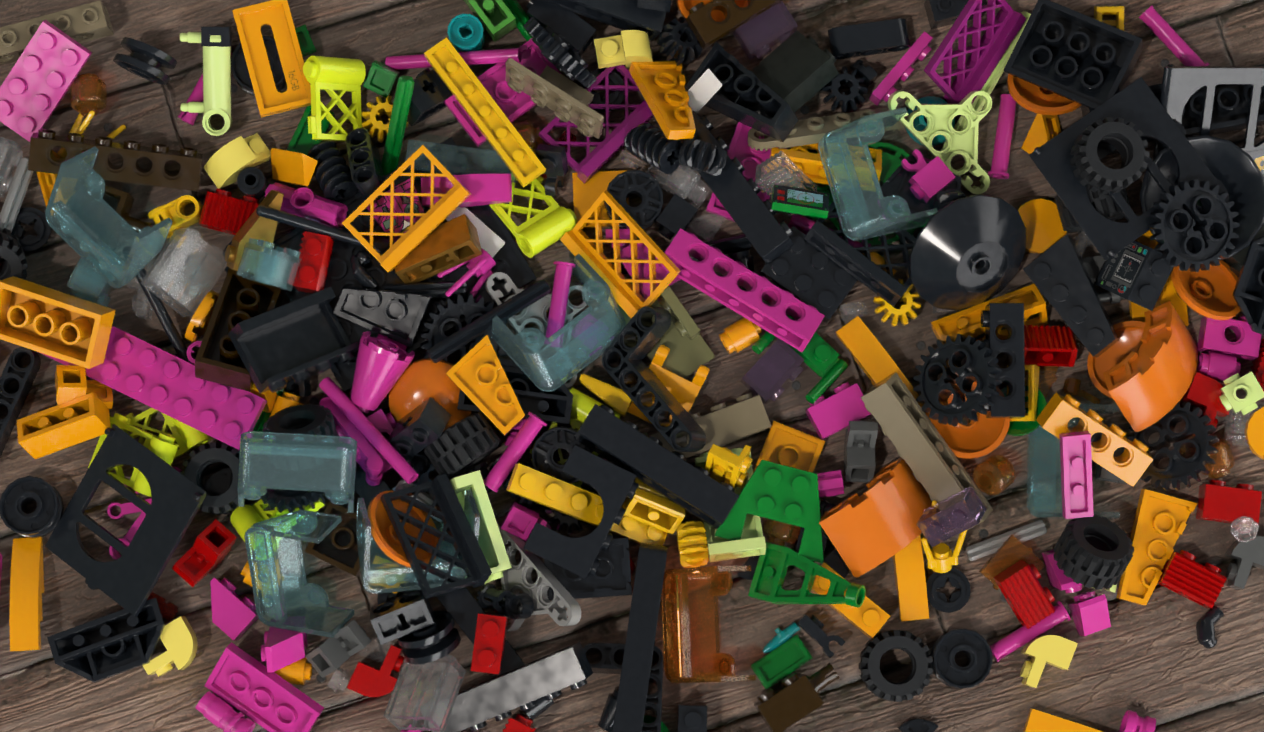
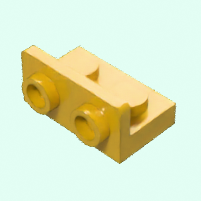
[705,444,752,492]

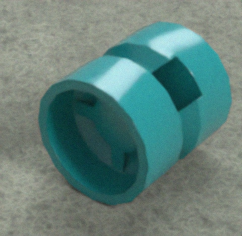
[447,13,485,52]

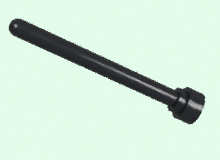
[256,205,389,255]
[123,246,197,363]

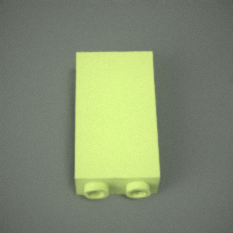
[695,448,766,562]
[450,470,512,584]

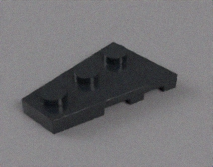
[333,286,432,347]

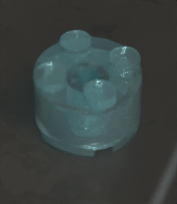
[236,238,301,291]
[67,249,124,307]

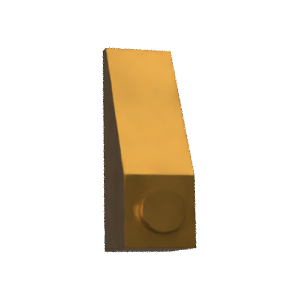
[225,189,284,276]
[394,214,482,283]

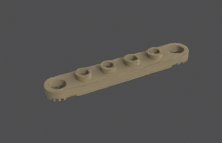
[748,107,908,151]

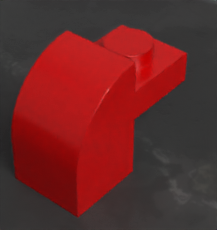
[1180,372,1230,436]
[172,519,237,587]
[347,645,405,697]

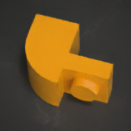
[55,365,113,409]

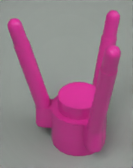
[437,248,496,300]

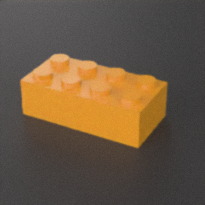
[0,276,116,369]

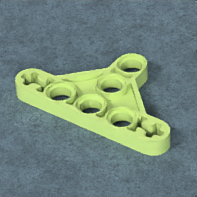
[888,90,992,194]

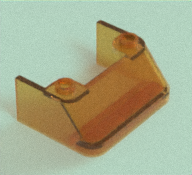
[661,565,756,683]

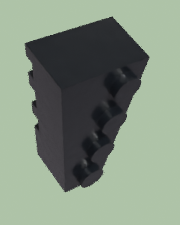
[686,42,798,142]

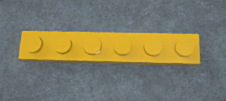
[424,37,546,188]
[506,463,667,546]

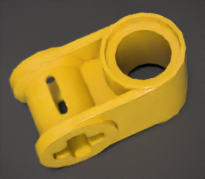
[147,195,203,240]

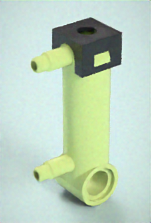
[180,26,232,136]

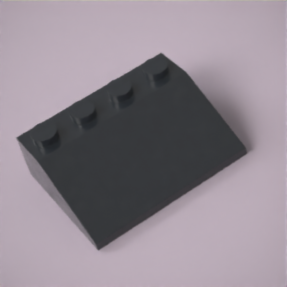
[1004,0,1143,110]

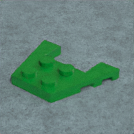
[715,460,823,563]

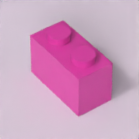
[805,382,871,440]

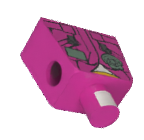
[367,178,424,243]

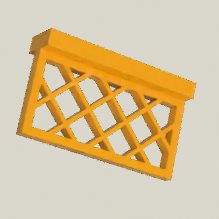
[342,145,471,272]
[560,191,681,319]

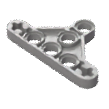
[486,272,589,388]
[495,526,582,632]

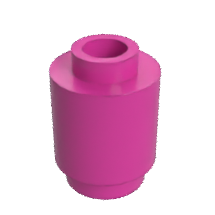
[1197,351,1241,382]

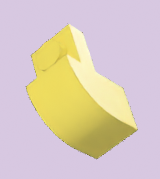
[594,30,653,70]
[203,133,271,189]
[142,616,198,677]
[1020,635,1078,688]

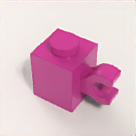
[901,149,955,203]

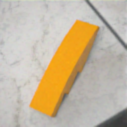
[836,316,924,408]
[892,535,929,622]
[9,537,44,652]

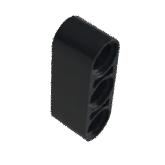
[828,18,911,59]
[346,128,386,201]

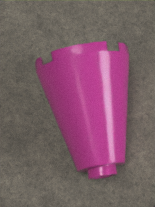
[350,331,415,413]

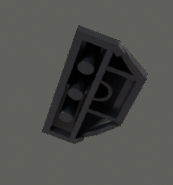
[1232,236,1264,335]
[457,359,573,424]
[47,597,165,683]

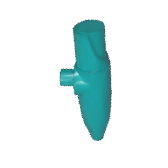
[762,622,800,654]

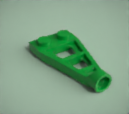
[748,542,866,608]

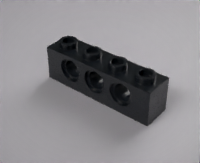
[981,303,1025,418]

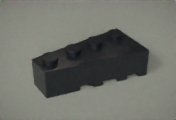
[1023,234,1119,357]

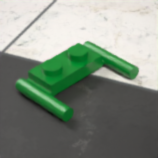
[752,315,848,404]

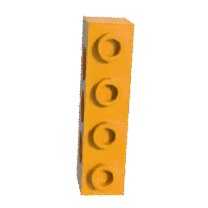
[1036,392,1153,486]

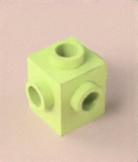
[1219,371,1264,415]

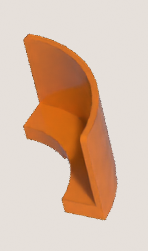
[1103,301,1198,432]
[819,457,940,577]

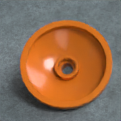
[1007,74,1081,115]
[1170,260,1241,320]
[1087,321,1145,400]
[389,358,471,432]
[925,376,1010,459]
[367,491,440,568]

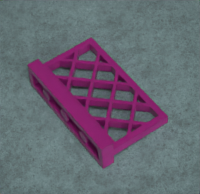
[924,0,1026,104]
[539,65,654,184]

